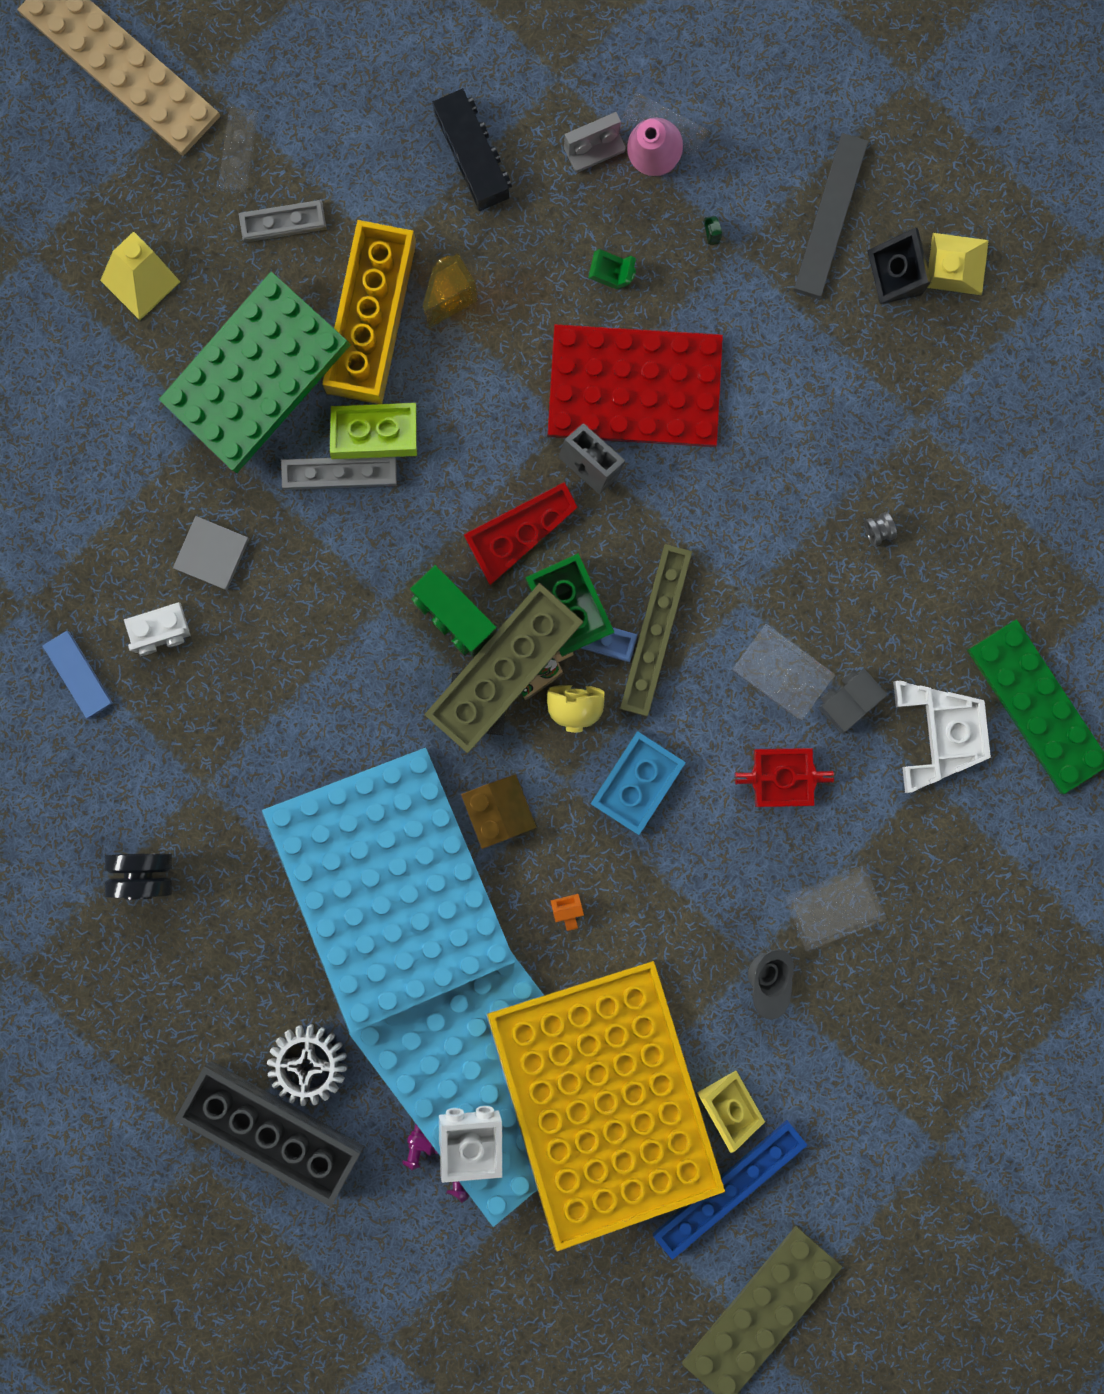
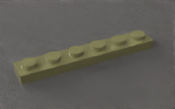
[620,544,692,717]

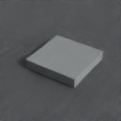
[173,516,249,591]

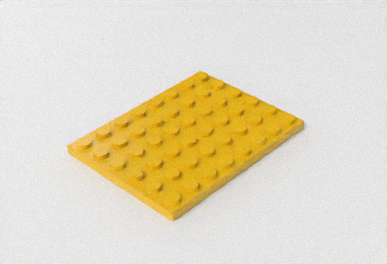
[487,961,725,1251]

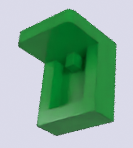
[588,249,636,289]

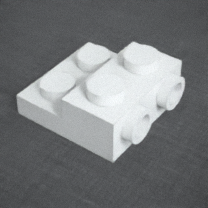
[439,1106,502,1183]

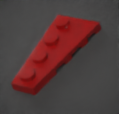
[463,482,578,585]

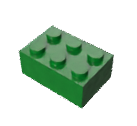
[410,565,497,658]

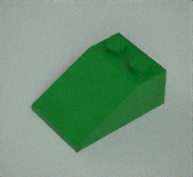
[525,553,614,656]

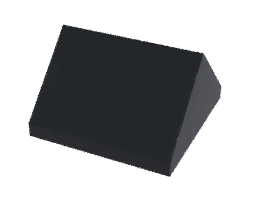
[867,227,931,304]

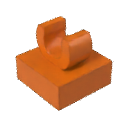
[551,894,584,931]

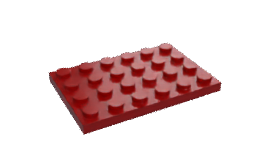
[547,324,723,447]

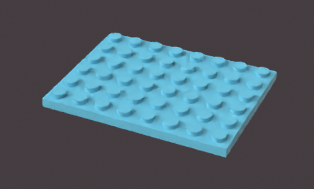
[262,748,515,1033]
[349,952,544,1227]

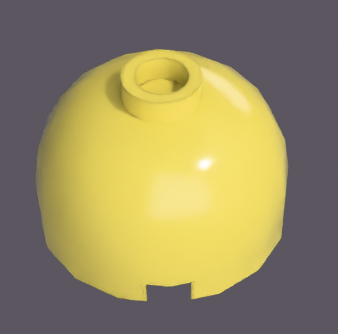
[547,685,604,733]

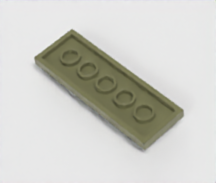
[424,583,584,753]
[682,1226,842,1394]

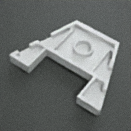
[893,681,991,793]

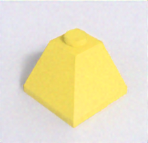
[100,232,180,320]
[927,233,989,295]

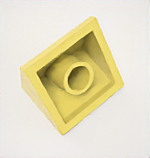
[697,1071,765,1153]

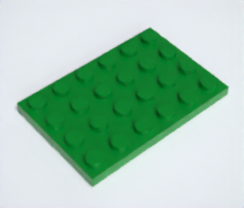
[159,272,351,473]

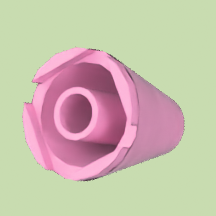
[627,118,683,176]

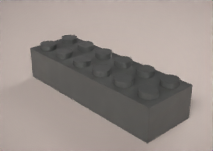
[174,1061,364,1207]

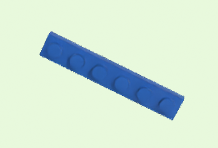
[652,1120,807,1260]

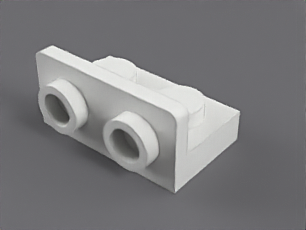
[124,602,191,656]

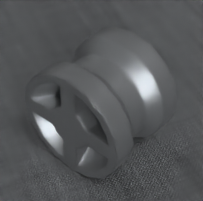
[864,512,897,547]

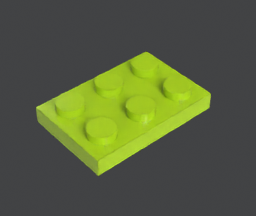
[330,403,417,459]

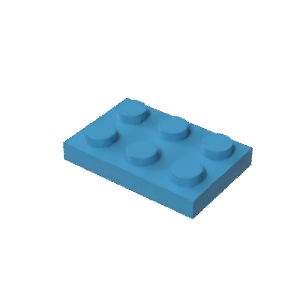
[590,731,686,835]

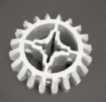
[267,1024,347,1106]

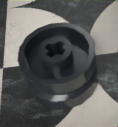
[105,854,172,900]

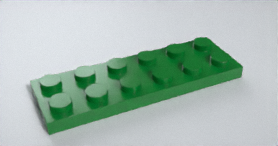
[967,619,1104,794]

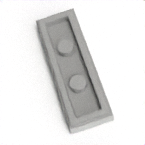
[239,200,327,243]

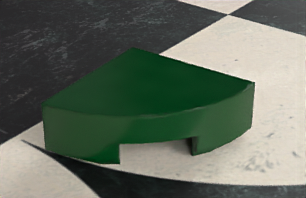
[703,216,722,245]

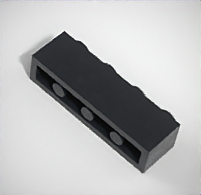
[432,88,512,211]

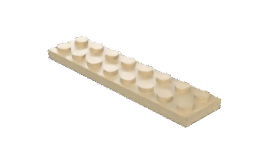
[17,0,220,156]

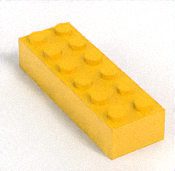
[322,220,416,404]

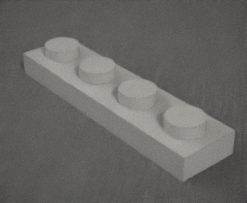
[281,457,397,490]

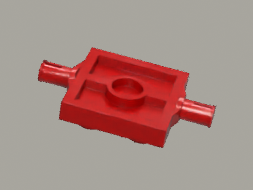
[734,748,834,807]

